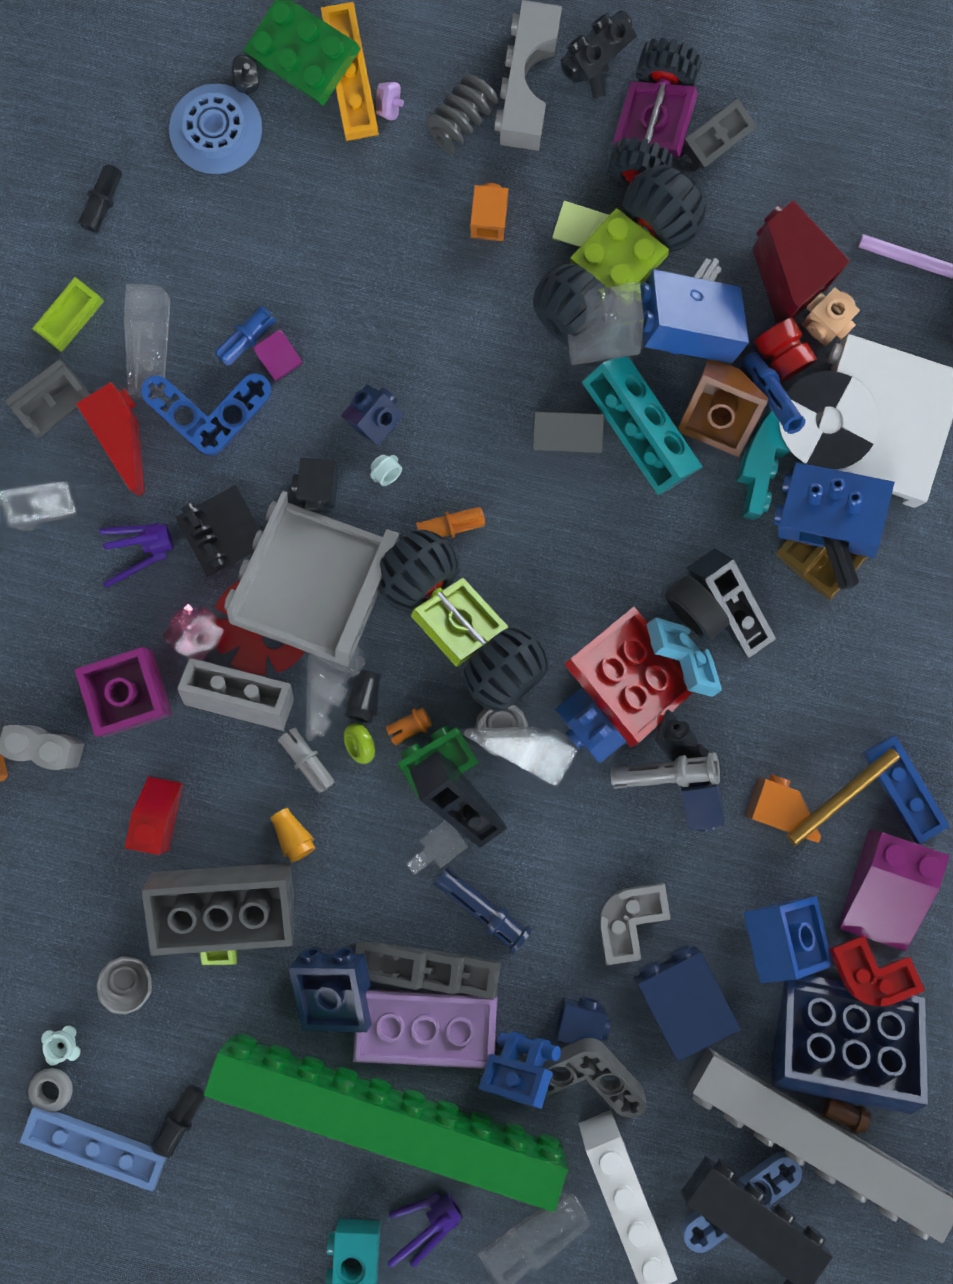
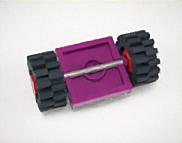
[607,38,702,190]

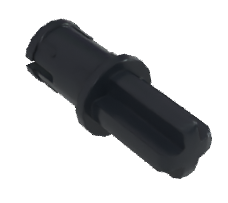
[77,164,122,234]
[152,1085,205,1158]

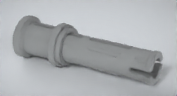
[610,752,720,789]

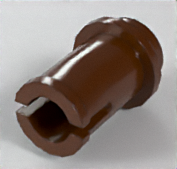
[821,1098,871,1134]

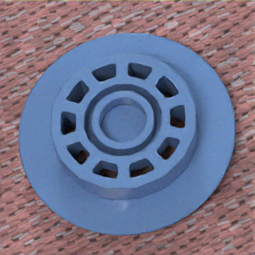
[169,84,262,174]

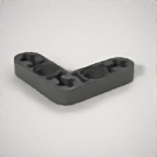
[542,1038,646,1118]

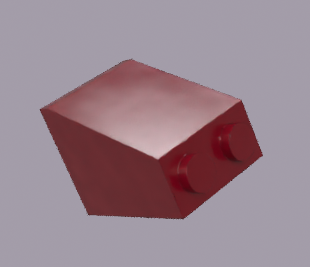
[752,200,850,324]

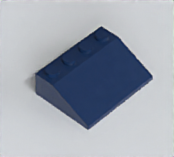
[772,975,928,1114]

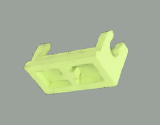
[552,201,609,247]

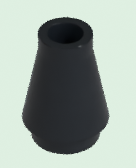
[344,670,381,723]

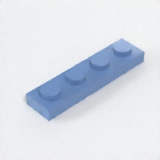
[19,1107,167,1192]

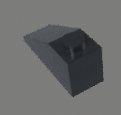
[687,548,776,658]
[410,750,507,848]

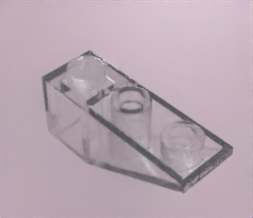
[306,647,366,741]

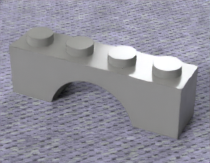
[495,0,562,151]

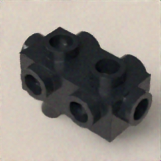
[560,10,637,99]

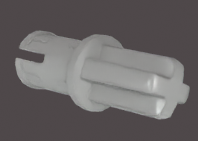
[278,727,334,793]

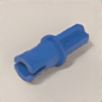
[215,306,276,366]

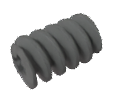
[426,74,499,155]

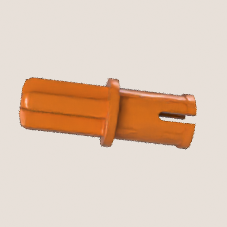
[416,507,485,538]

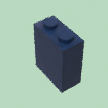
[634,945,741,1062]

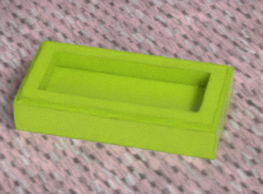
[32,277,104,352]

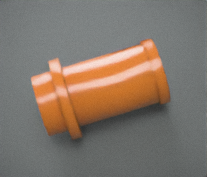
[386,707,432,746]

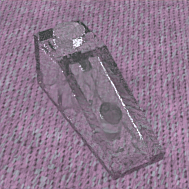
[124,284,171,398]
[463,727,577,787]

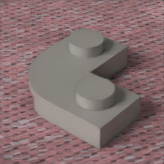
[599,883,670,965]

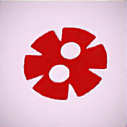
[212,580,305,676]

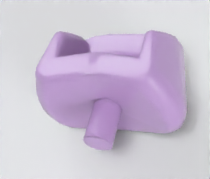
[376,82,404,121]

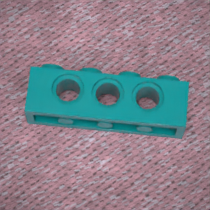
[582,354,703,495]
[326,1219,381,1284]

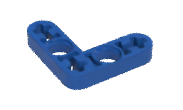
[141,373,272,456]

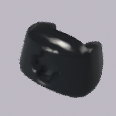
[232,55,259,95]

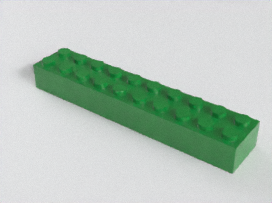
[203,1034,568,1213]

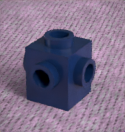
[341,385,404,446]

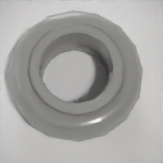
[28,1068,73,1112]

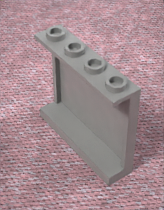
[224,491,399,667]

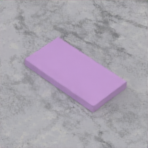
[353,988,497,1069]

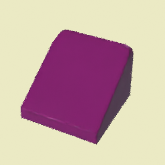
[253,329,303,382]

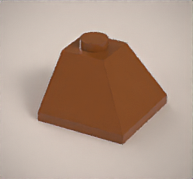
[677,359,768,457]

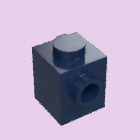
[681,781,725,832]
[555,997,611,1044]

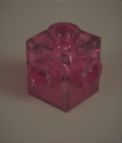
[162,603,224,661]

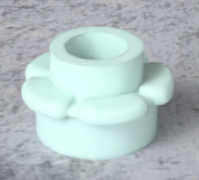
[370,455,402,486]

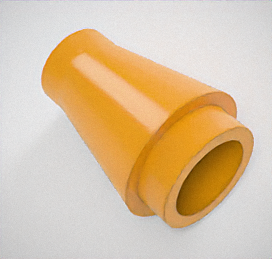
[270,808,316,863]

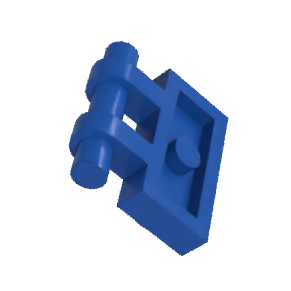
[478,1032,561,1109]

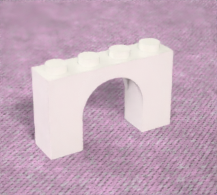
[579,1110,677,1284]

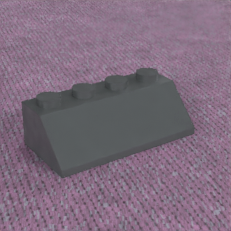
[142,863,294,956]

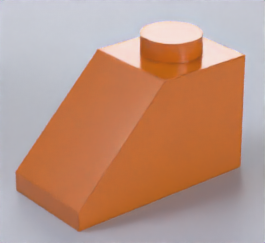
[744,774,821,843]

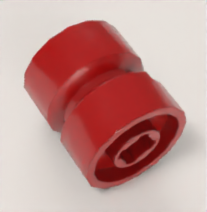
[754,318,817,383]

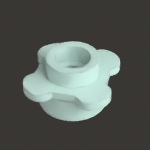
[41,1025,81,1066]

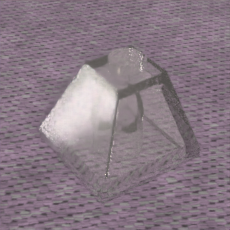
[567,283,644,365]

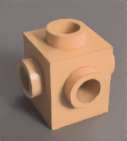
[801,287,860,347]

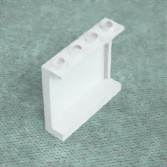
[801,334,953,508]

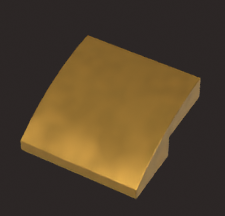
[776,540,868,601]

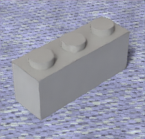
[178,658,294,731]

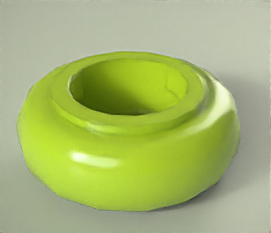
[343,723,375,764]

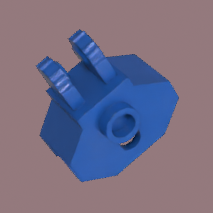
[555,687,627,764]

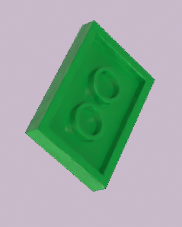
[243,0,361,106]

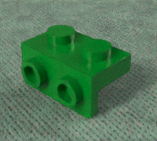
[397,725,479,799]

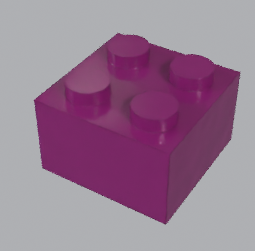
[74,647,173,737]

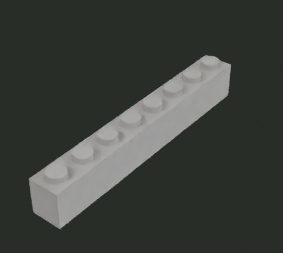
[687,1047,953,1243]

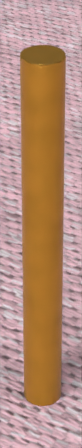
[786,748,900,847]

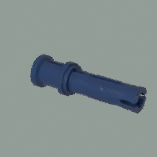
[434,867,532,954]

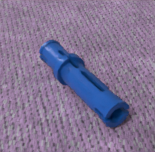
[741,352,806,434]

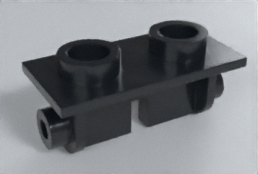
[655,709,709,761]

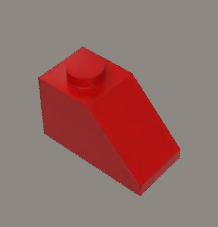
[124,777,183,855]

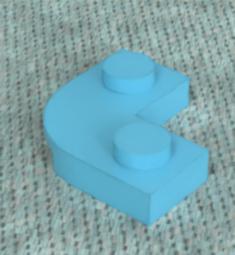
[647,617,722,697]

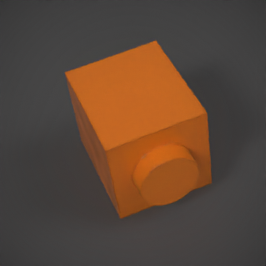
[470,183,509,241]

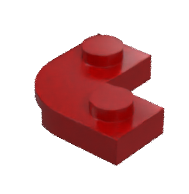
[829,936,925,1006]

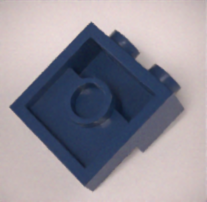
[289,947,372,1033]

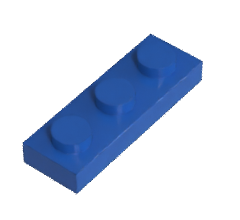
[862,735,950,844]

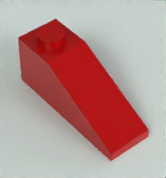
[76,382,145,496]

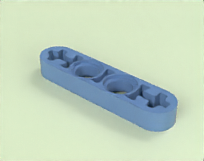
[681,1152,802,1253]

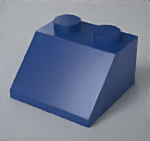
[744,896,833,983]

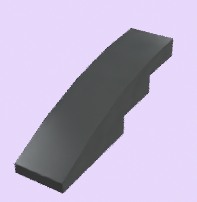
[355,941,501,999]

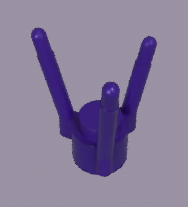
[98,522,174,587]
[387,1191,463,1268]

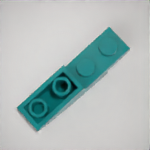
[735,410,790,520]

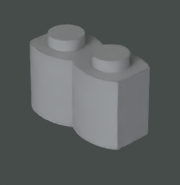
[0,725,84,770]

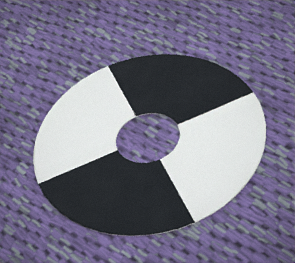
[779,371,879,470]

